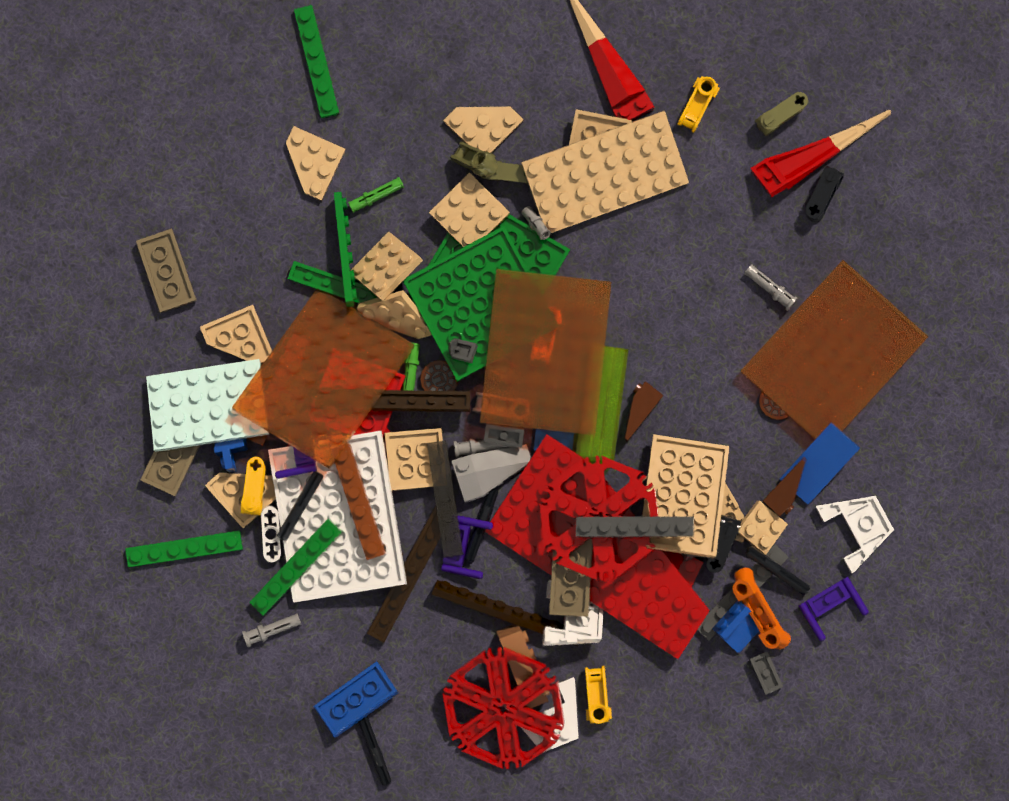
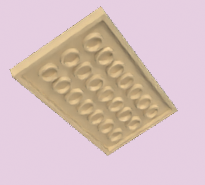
[521,111,689,233]

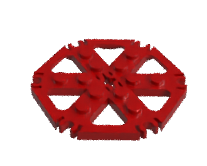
[539,455,659,581]
[443,647,565,769]

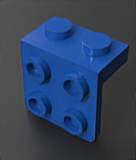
[712,600,759,652]

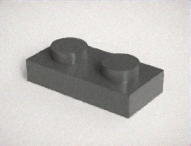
[484,421,525,448]
[749,651,783,695]

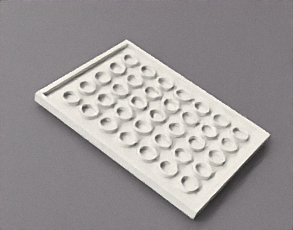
[268,431,407,602]

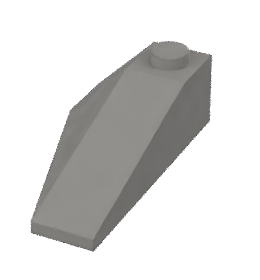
[452,444,531,503]

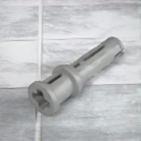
[744,264,798,311]
[453,439,512,458]
[242,613,302,648]

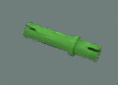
[348,177,404,213]
[403,342,420,391]

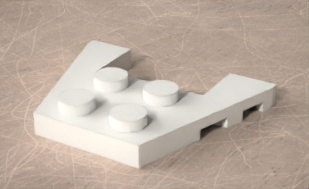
[815,496,894,573]
[542,580,603,646]
[504,677,578,752]

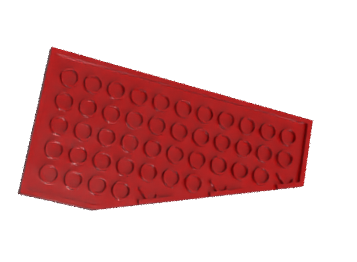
[485,434,710,659]

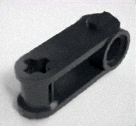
[806,166,844,222]
[705,515,741,573]

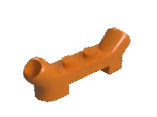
[733,568,791,649]

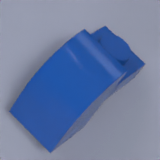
[214,438,248,473]

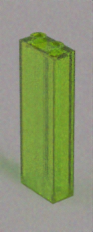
[576,344,629,464]

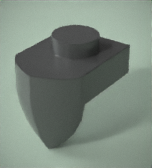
[448,338,478,364]

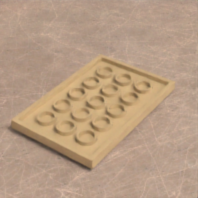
[642,434,729,558]

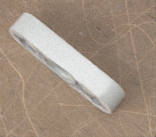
[261,506,281,562]

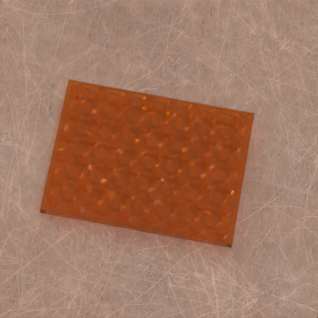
[740,260,928,439]
[480,269,611,435]
[232,289,414,469]

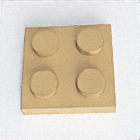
[738,501,788,555]

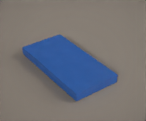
[780,422,860,504]
[314,661,399,738]

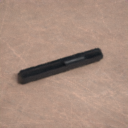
[277,471,323,541]
[465,489,498,562]
[745,546,810,595]
[359,716,392,785]

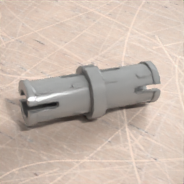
[522,206,551,240]

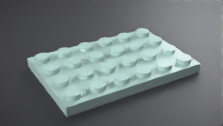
[146,359,269,452]

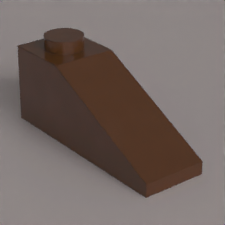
[624,381,663,442]
[763,457,807,516]

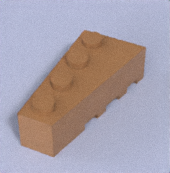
[496,624,550,708]

